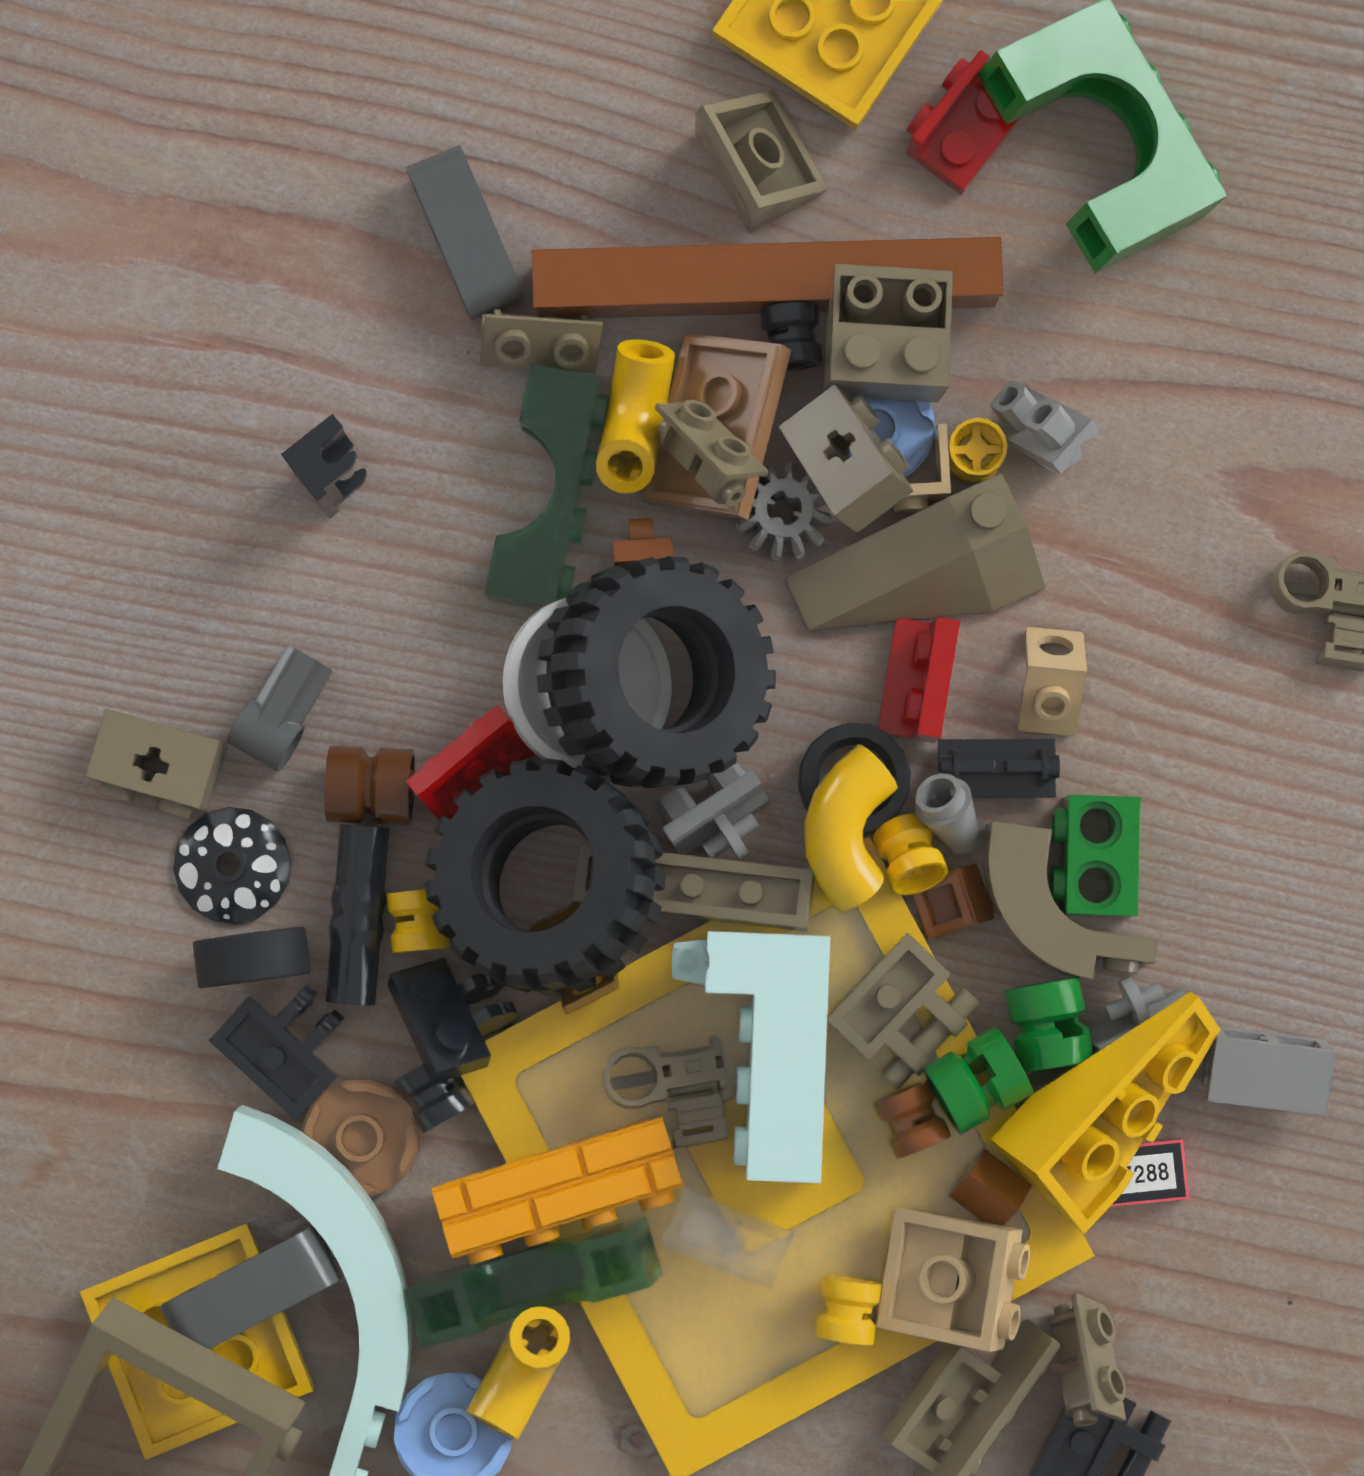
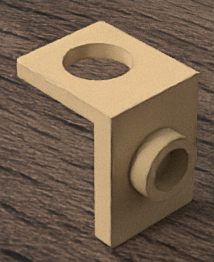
[894,424,951,514]
[1017,627,1087,736]

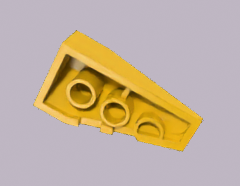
[990,992,1221,1234]

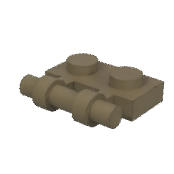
[827,933,980,1089]

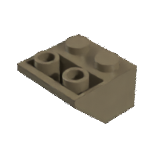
[822,264,953,403]

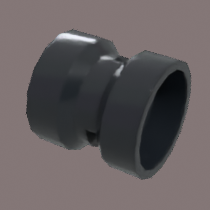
[760,302,823,371]
[394,1064,475,1133]

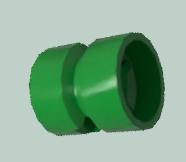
[1004,977,1094,1072]
[922,1026,1034,1135]

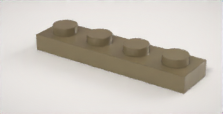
[572,843,815,932]

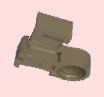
[1269,551,1364,671]
[603,1036,729,1149]

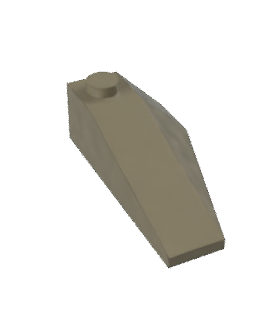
[784,473,1045,632]

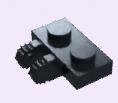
[387,957,520,1084]
[208,984,345,1121]

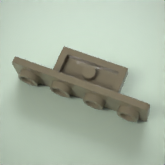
[881,1319,1060,1476]

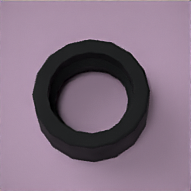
[798,723,911,835]
[193,927,311,989]

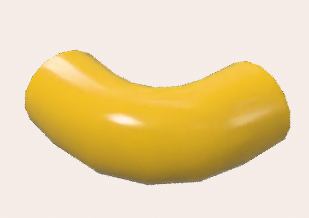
[596,339,675,493]
[804,744,898,911]
[465,1306,570,1441]

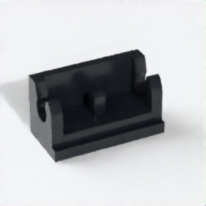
[281,413,367,518]

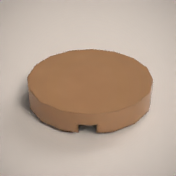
[301,1079,419,1197]

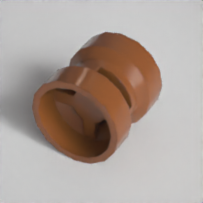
[873,1080,951,1159]

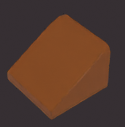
[912,863,994,941]

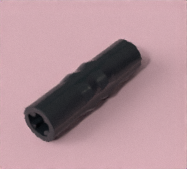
[325,824,389,1005]

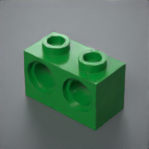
[1050,795,1141,918]

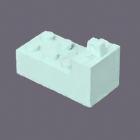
[671,931,830,1183]

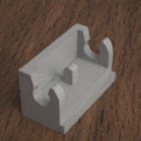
[1202,1026,1336,1116]

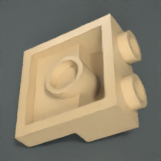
[876,1207,1030,1352]

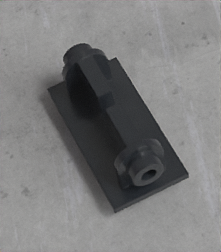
[938,739,1060,798]

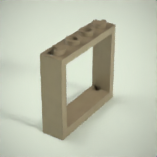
[18,1297,305,1476]

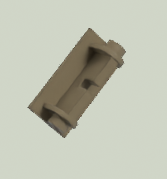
[479,309,603,374]
[654,400,769,507]
[1050,1293,1126,1427]

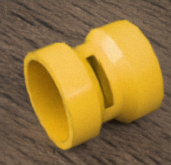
[948,417,1008,485]
[873,813,948,895]
[386,889,450,953]
[815,1274,881,1345]

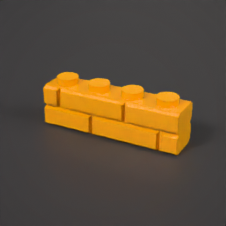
[431,1115,684,1265]

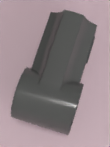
[227,645,333,772]

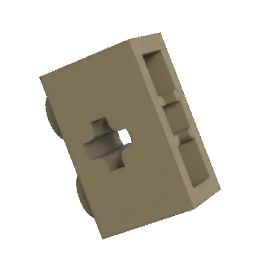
[778,384,913,533]
[85,708,227,819]

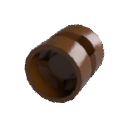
[325,746,415,825]

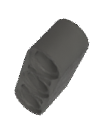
[406,145,525,321]
[158,1226,341,1349]

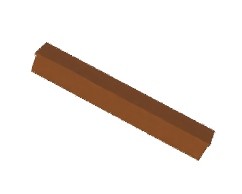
[532,237,1003,318]

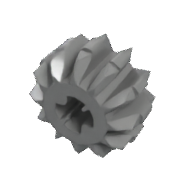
[736,462,833,562]

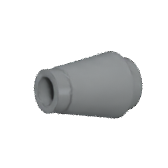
[915,773,981,854]

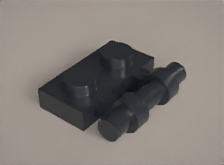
[1028,1397,1171,1476]

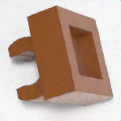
[613,518,673,566]

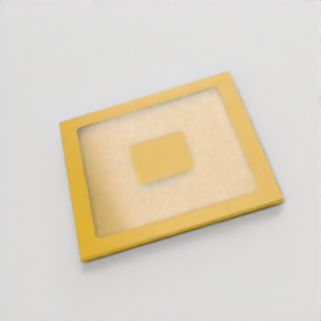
[461,836,1095,1476]

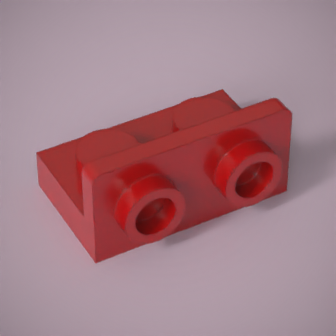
[906,50,1022,195]
[877,617,960,743]
[405,705,535,820]

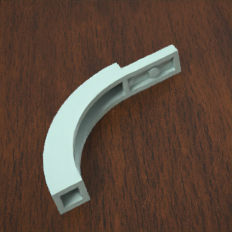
[217,1105,412,1476]

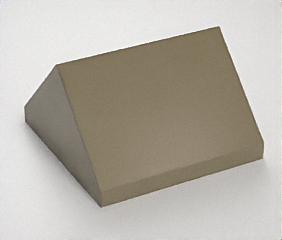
[695,90,829,233]

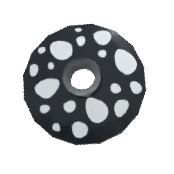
[173,807,291,924]

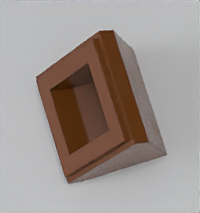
[948,1148,1032,1225]

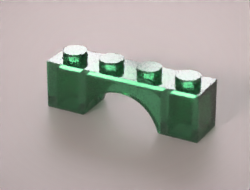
[485,364,610,610]
[404,1217,663,1348]

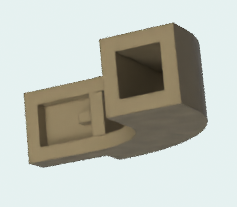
[983,821,1158,979]

